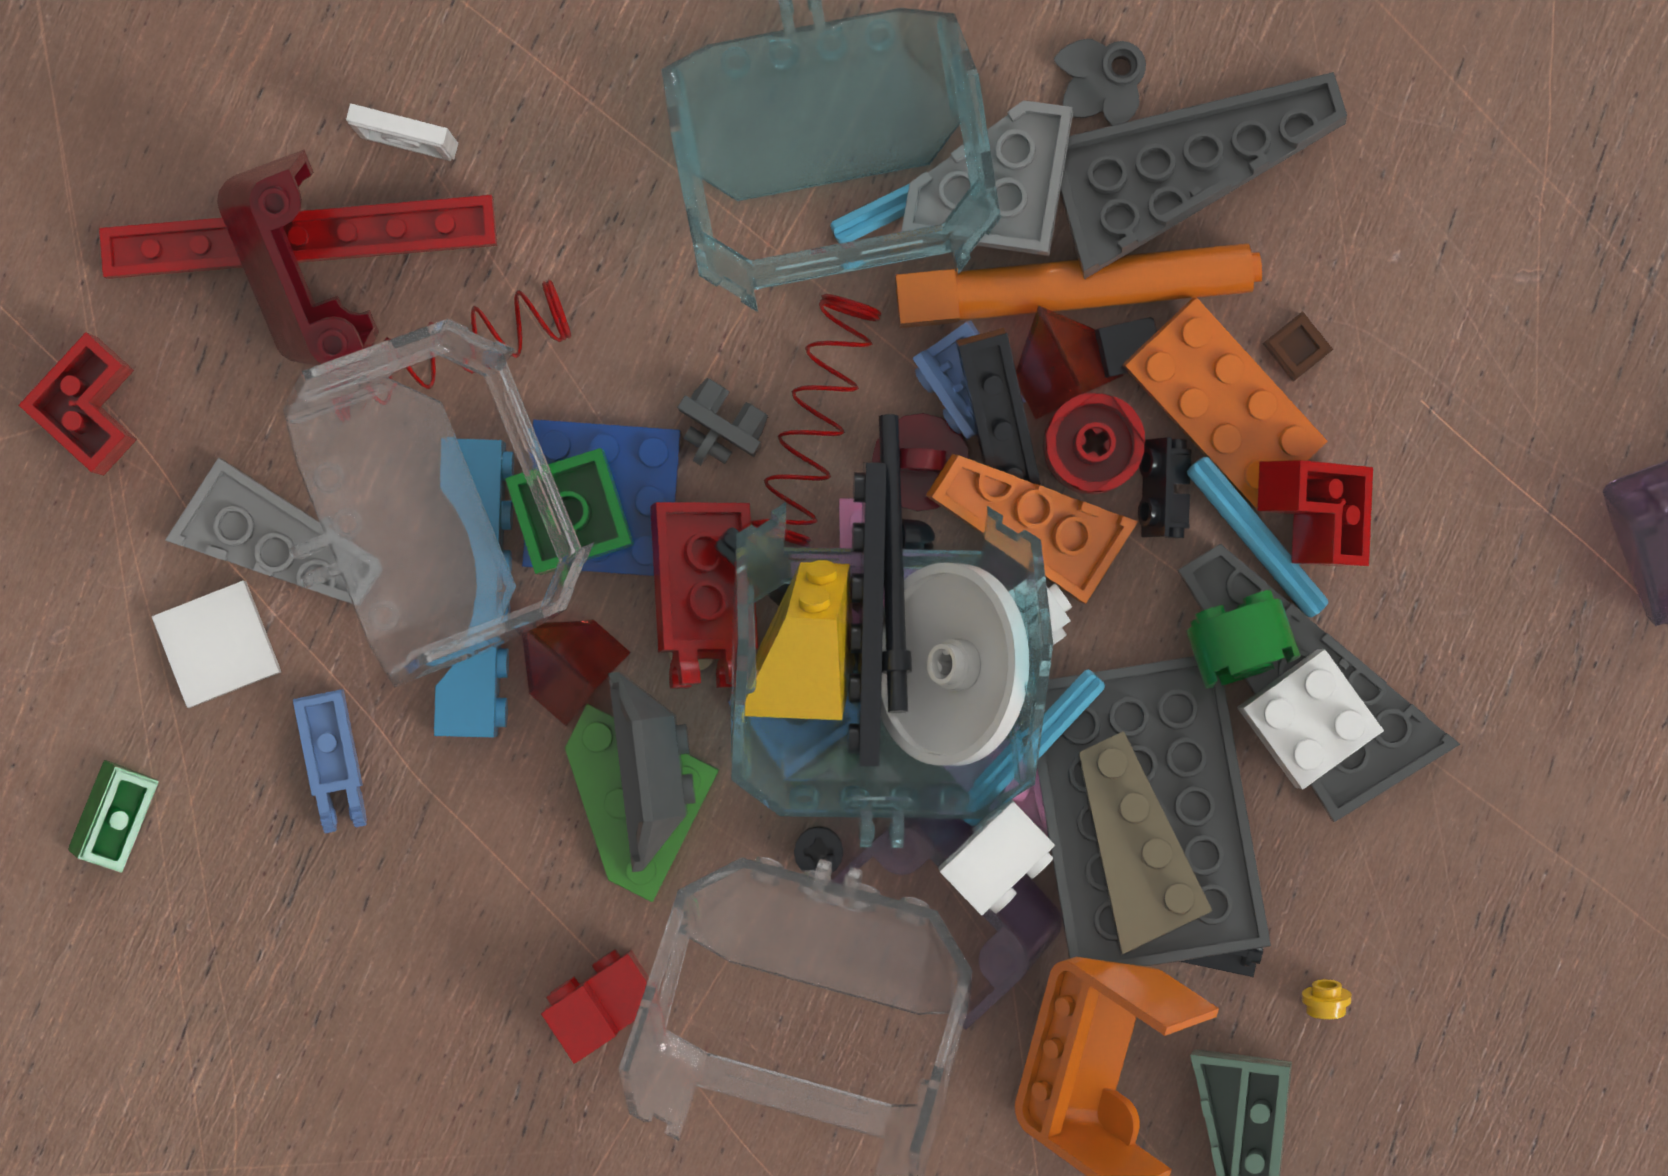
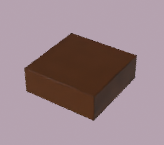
[1262,311,1334,381]

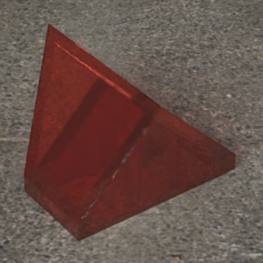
[1016,305,1124,420]
[521,620,632,726]

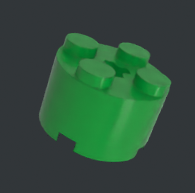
[1186,590,1301,689]

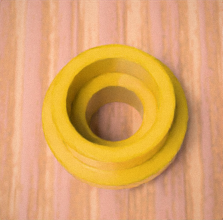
[1302,979,1352,1019]

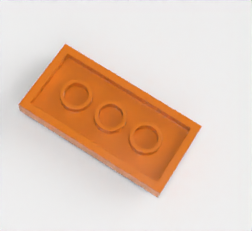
[1122,297,1328,509]

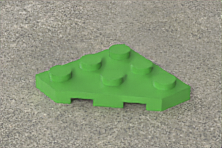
[565,704,719,902]

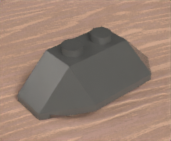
[608,672,696,872]

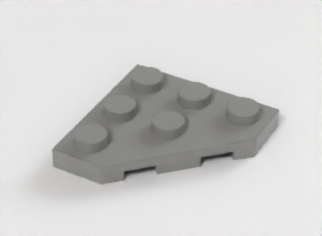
[901,100,1073,256]

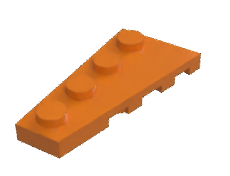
[926,454,1138,604]

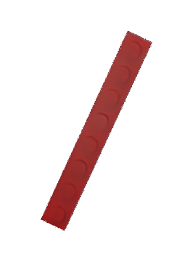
[99,195,497,279]

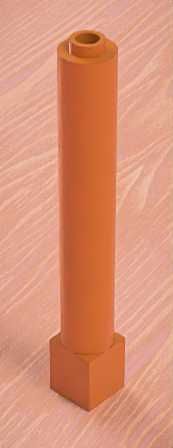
[895,243,1262,328]

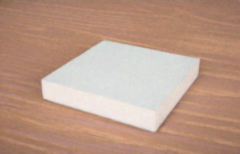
[346,103,458,161]
[152,580,281,708]

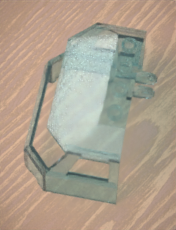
[661,0,1001,312]
[730,502,1053,848]

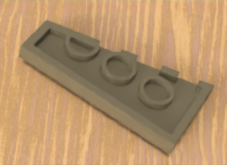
[1078,731,1213,955]

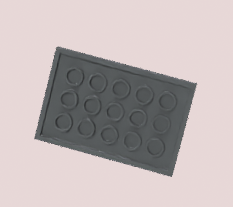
[1025,656,1271,967]

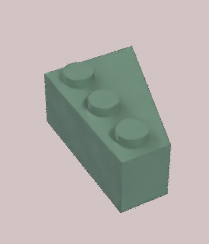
[1190,1049,1292,1176]

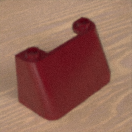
[217,150,379,368]

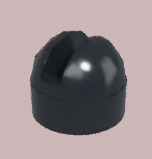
[902,519,935,559]

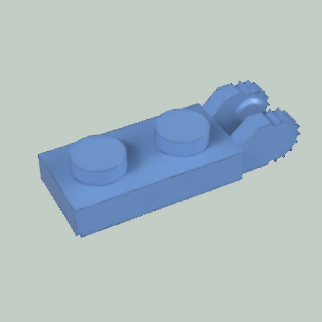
[293,689,367,833]

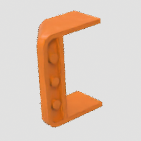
[1015,957,1219,1176]

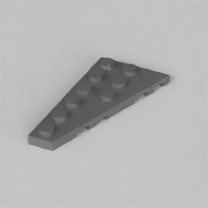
[1060,72,1347,279]
[1177,544,1460,822]

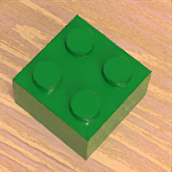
[505,448,635,575]

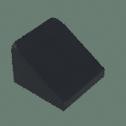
[1094,317,1157,378]

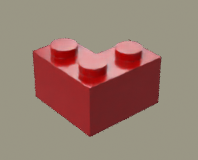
[18,332,137,476]
[1257,460,1373,566]
[541,949,663,1064]

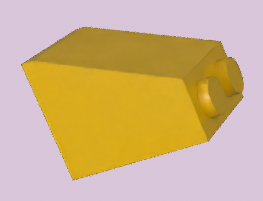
[742,560,855,720]

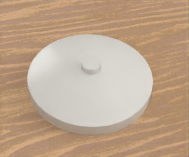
[881,563,1029,766]

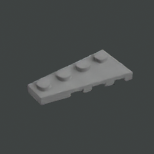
[165,458,386,606]

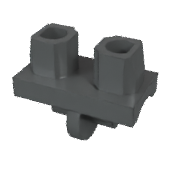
[677,378,768,466]

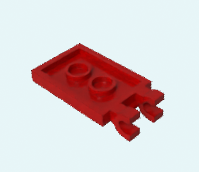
[650,502,758,689]

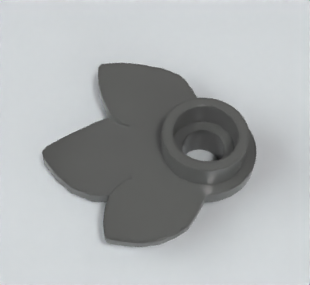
[1054,39,1146,126]

